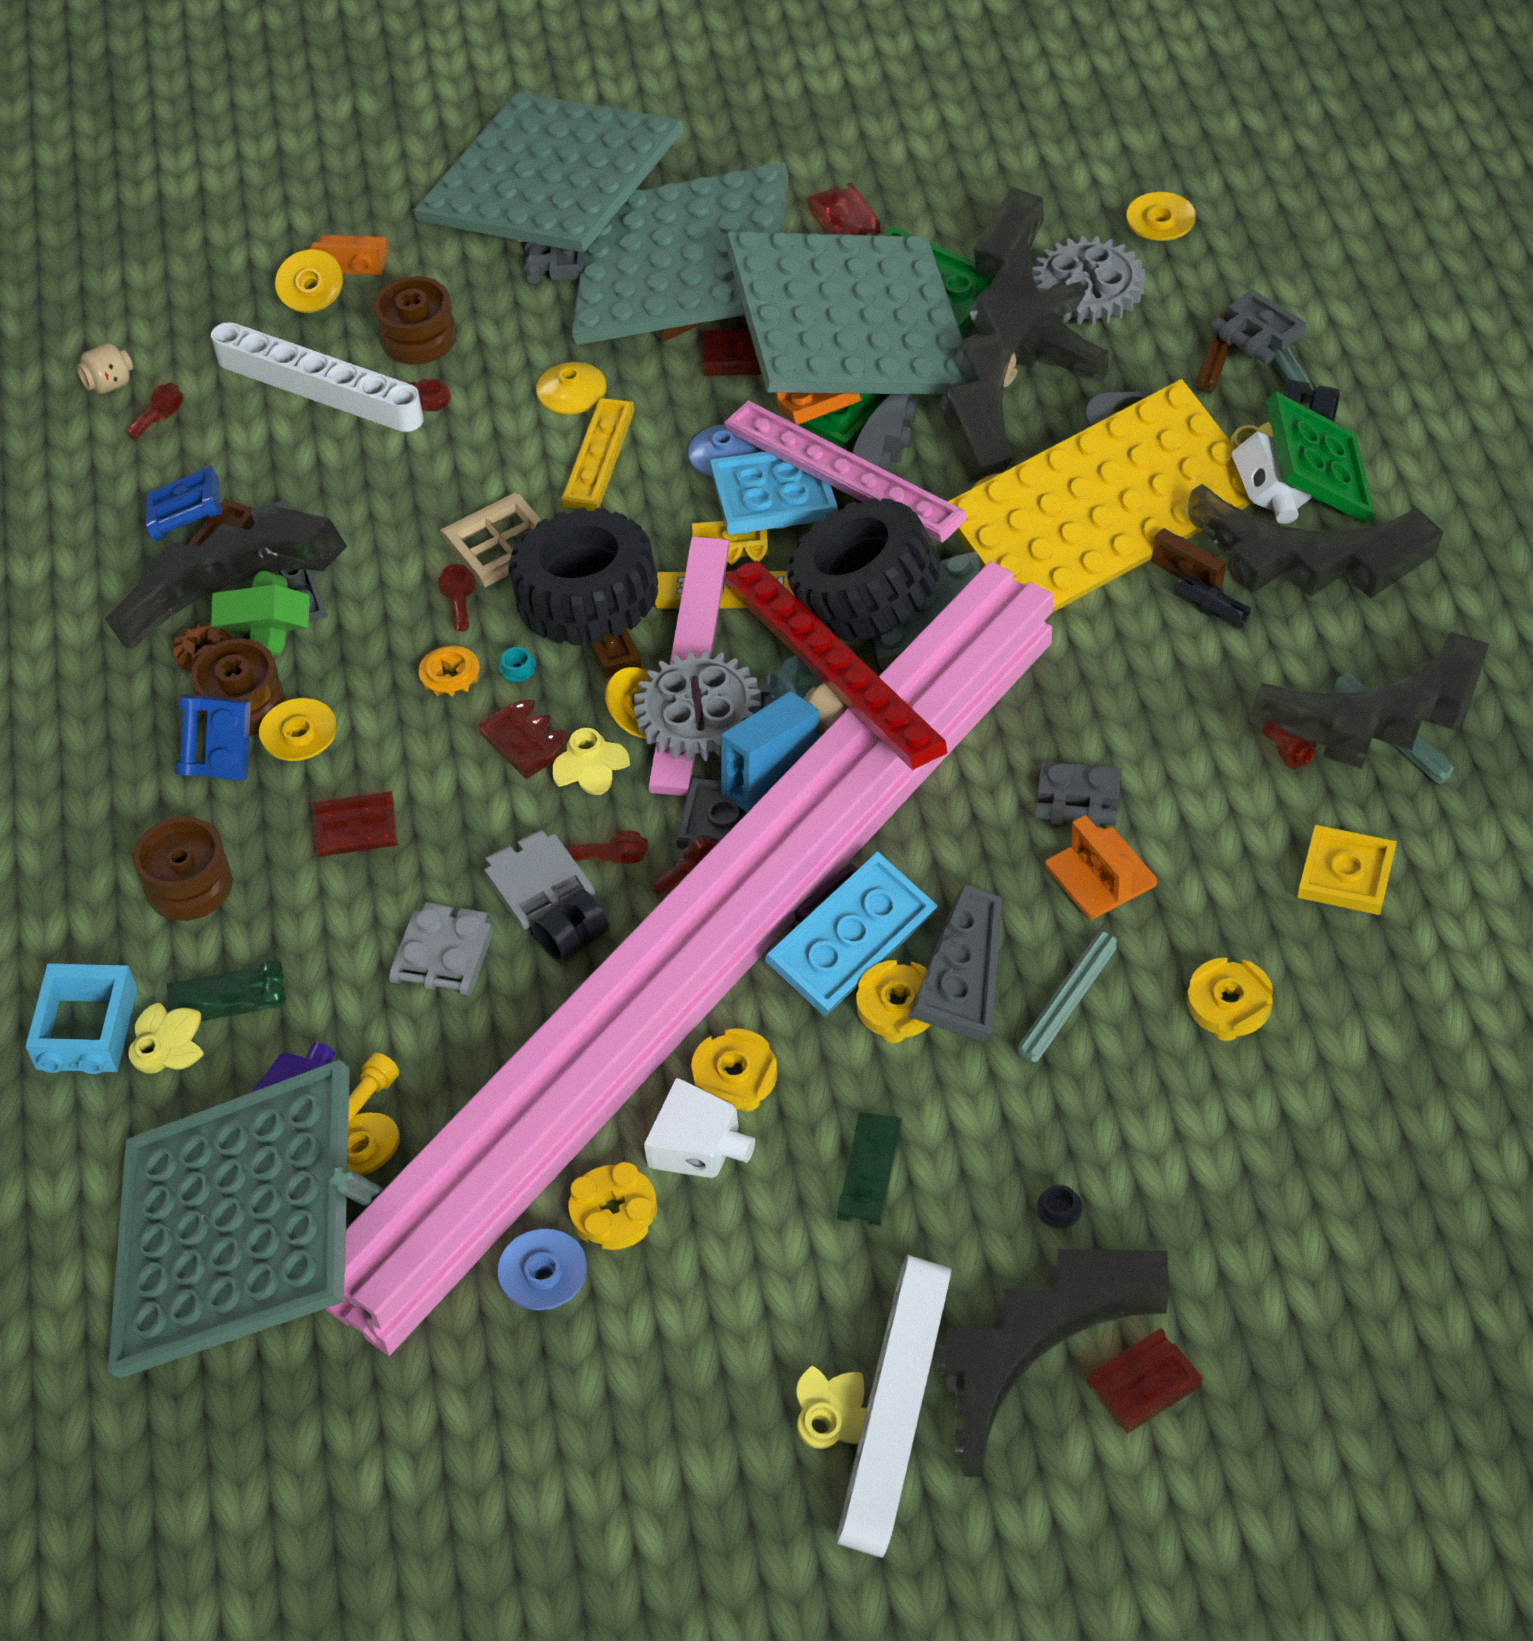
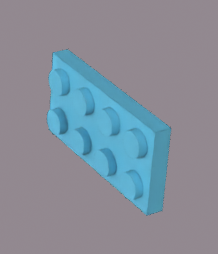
[765,851,938,1017]

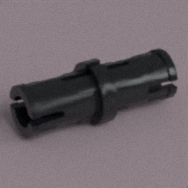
[1173,573,1251,629]

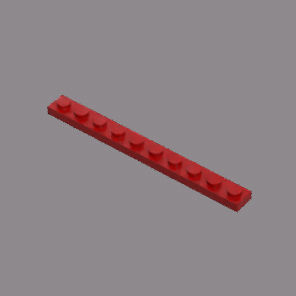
[724,561,948,770]

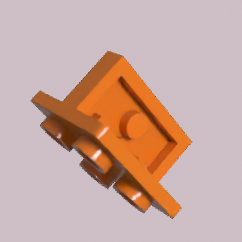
[1045,815,1157,920]

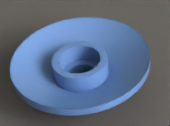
[688,424,760,478]
[497,1229,587,1310]

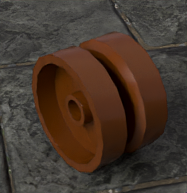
[374,276,456,365]
[191,639,285,736]
[133,817,233,921]

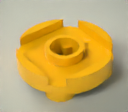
[1187,958,1273,1041]
[856,960,931,1043]
[691,1029,778,1112]
[568,1162,658,1250]

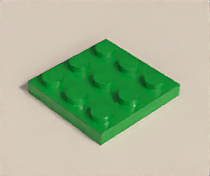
[1266,391,1375,523]

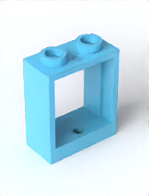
[25,963,138,1074]

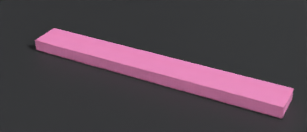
[724,400,967,543]
[649,537,729,796]

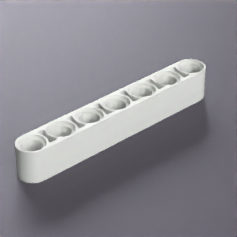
[211,322,424,432]
[836,1255,951,1558]

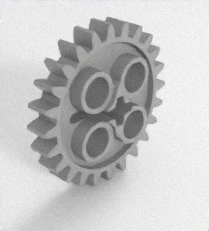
[1031,236,1145,325]
[634,650,762,762]

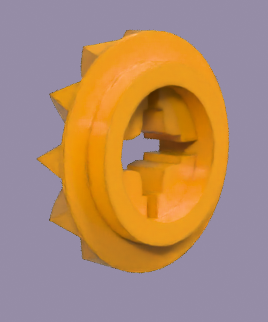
[419,646,481,698]

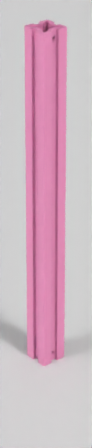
[325,561,1053,1356]

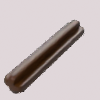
[1196,311,1231,393]

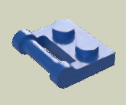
[146,466,222,542]
[175,694,251,781]

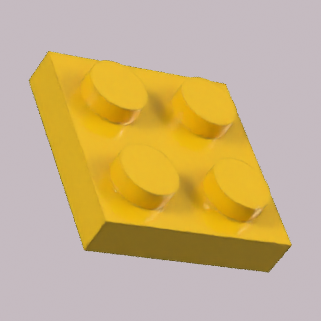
[1298,825,1397,915]

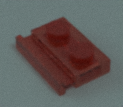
[807,182,881,235]
[703,329,762,376]
[313,791,398,857]
[1087,1328,1203,1434]

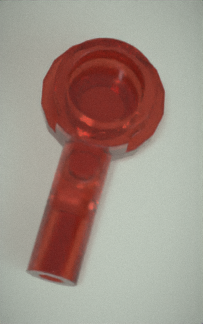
[402,379,451,412]
[126,382,184,441]
[438,564,476,631]
[1262,721,1316,770]
[568,830,648,864]
[650,835,720,895]

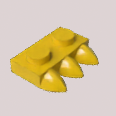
[692,521,769,565]

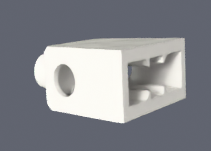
[1231,431,1312,524]
[644,1078,755,1178]

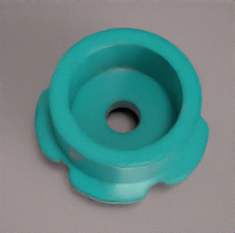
[498,647,536,682]

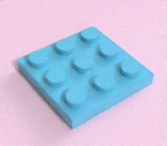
[710,452,838,535]

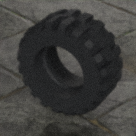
[787,498,941,641]
[508,508,659,645]

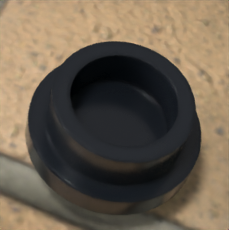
[1037,1185,1082,1229]

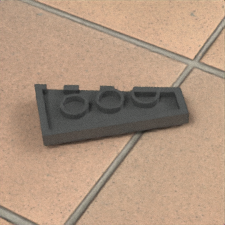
[908,884,1002,1042]

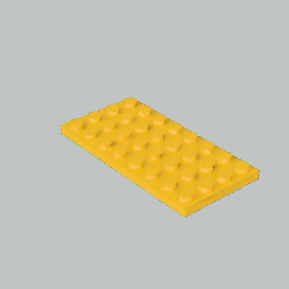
[948,379,1253,613]

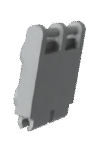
[484,830,595,931]
[389,902,493,996]

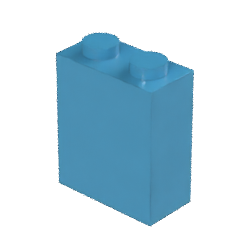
[721,691,819,813]

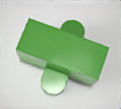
[211,571,310,656]

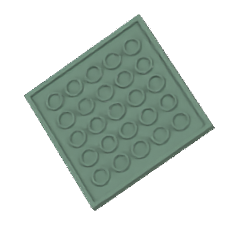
[413,93,684,253]
[572,163,788,345]
[725,232,977,395]
[108,1060,350,1379]

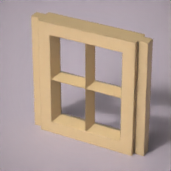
[440,492,542,588]

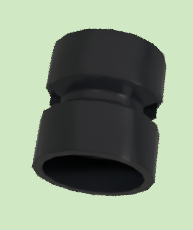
[1283,379,1340,422]
[531,887,609,964]

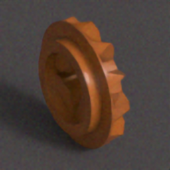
[172,622,232,671]

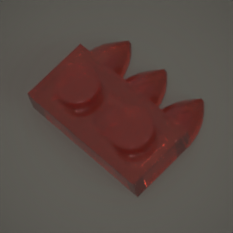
[478,700,567,779]

